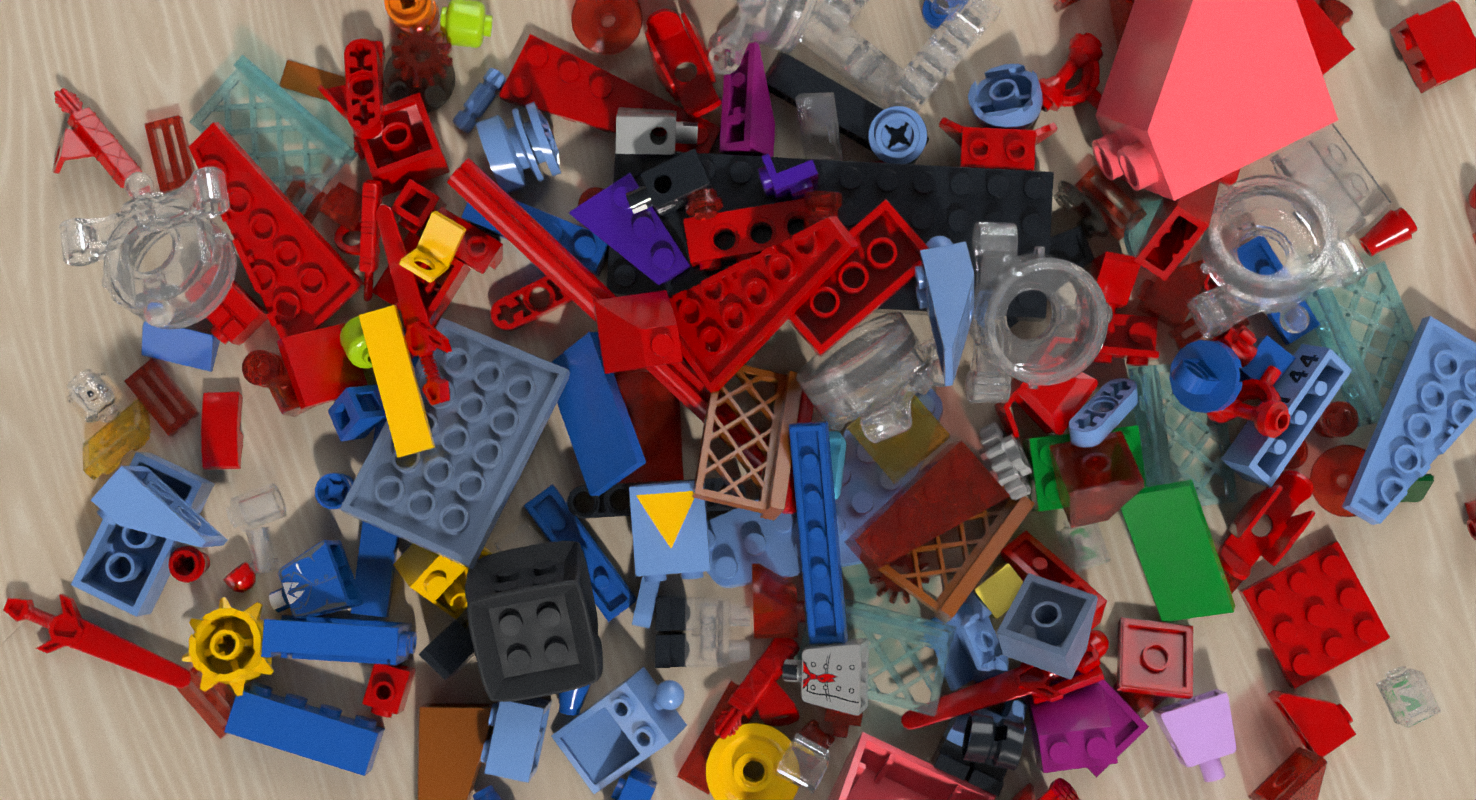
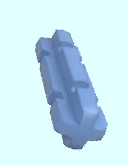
[453,68,506,133]

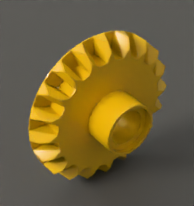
[706,722,802,800]

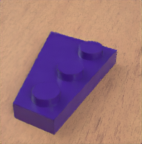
[568,173,690,286]

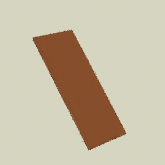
[279,60,346,101]

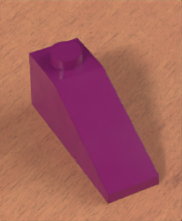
[719,42,775,157]

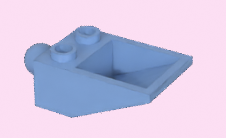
[915,236,974,387]
[551,667,687,794]

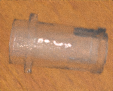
[246,527,279,574]

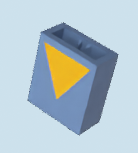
[629,480,711,582]

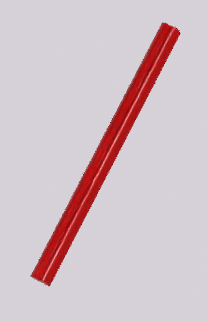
[447,158,767,477]

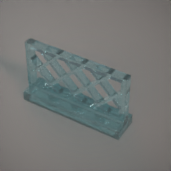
[189,55,358,213]
[1302,261,1416,427]
[1129,364,1238,506]
[798,598,956,716]

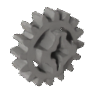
[979,422,1032,500]

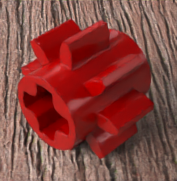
[1212,324,1258,369]

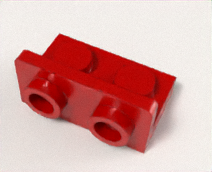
[438,206,503,274]
[1080,311,1159,367]

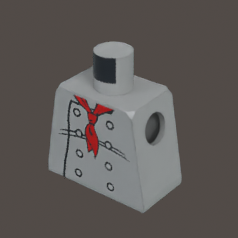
[615,107,698,155]
[783,638,869,715]

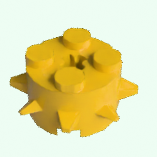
[182,597,274,697]

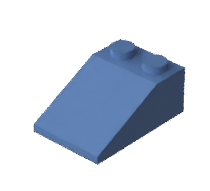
[91,465,228,548]

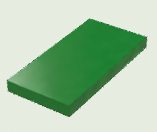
[1117,479,1235,622]

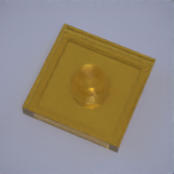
[846,381,951,484]

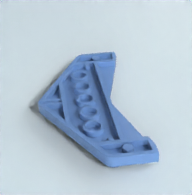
[706,356,943,588]

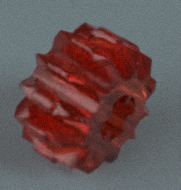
[391,24,453,87]
[868,543,930,604]

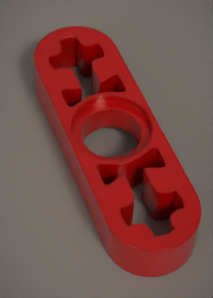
[344,38,384,139]
[491,276,573,331]

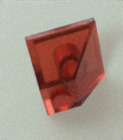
[1050,431,1144,528]
[1248,746,1327,800]

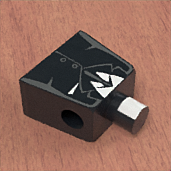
[625,149,715,215]

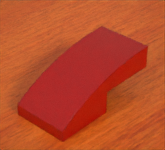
[201,392,244,470]

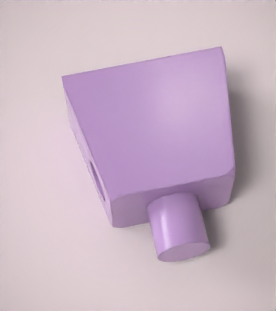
[1152,689,1236,782]

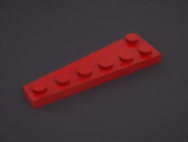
[499,34,721,154]

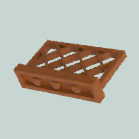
[692,365,804,521]
[876,454,1035,624]

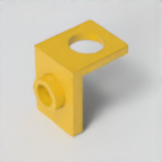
[399,211,466,283]

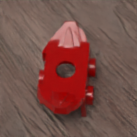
[939,117,1058,171]

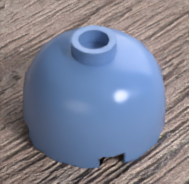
[968,64,1043,130]

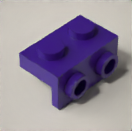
[758,153,818,203]

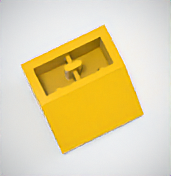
[393,544,492,619]

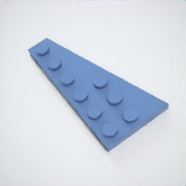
[1342,316,1476,525]

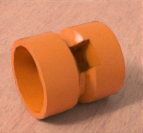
[384,0,440,37]

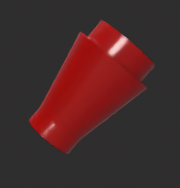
[1359,207,1418,257]
[168,546,210,583]

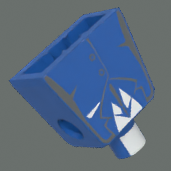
[269,540,363,618]

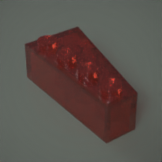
[844,440,1010,570]

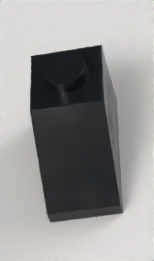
[419,617,475,680]

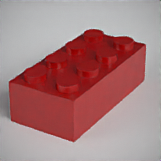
[788,200,929,358]

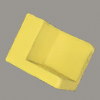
[974,562,1023,619]

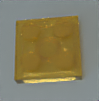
[83,398,151,480]

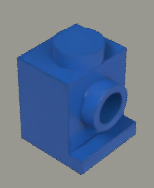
[328,384,387,441]
[611,767,657,800]

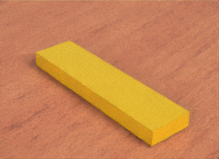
[358,305,436,458]

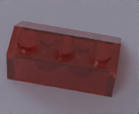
[614,372,684,484]

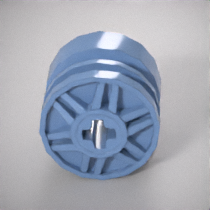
[476,102,561,193]

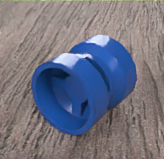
[315,473,355,509]

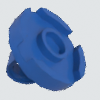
[1169,340,1243,413]

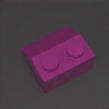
[1027,684,1118,773]

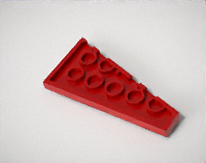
[189,122,364,339]
[670,216,859,393]

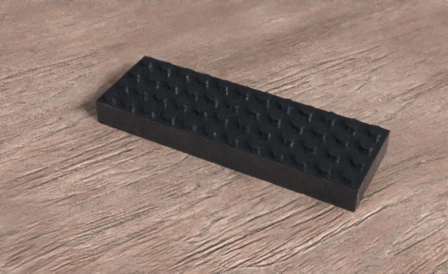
[607,149,1054,322]

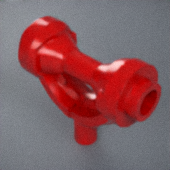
[1039,32,1103,112]
[1206,366,1290,438]

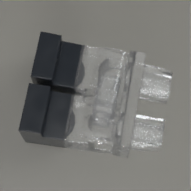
[655,595,751,668]

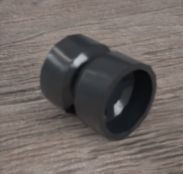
[962,712,1024,771]

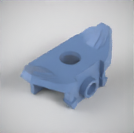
[923,590,1009,691]

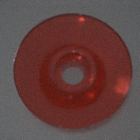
[571,0,643,55]
[1310,445,1366,517]

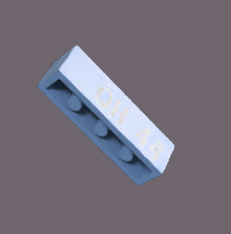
[1221,344,1352,487]

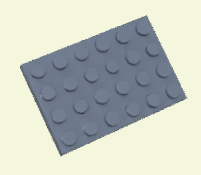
[340,317,570,570]

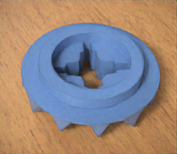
[869,106,927,164]

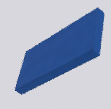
[551,332,646,496]

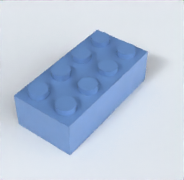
[71,452,215,617]

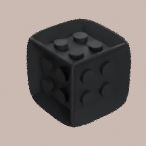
[465,541,603,702]

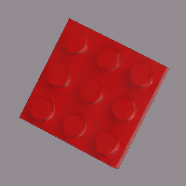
[1239,541,1390,689]

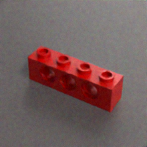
[683,194,835,271]

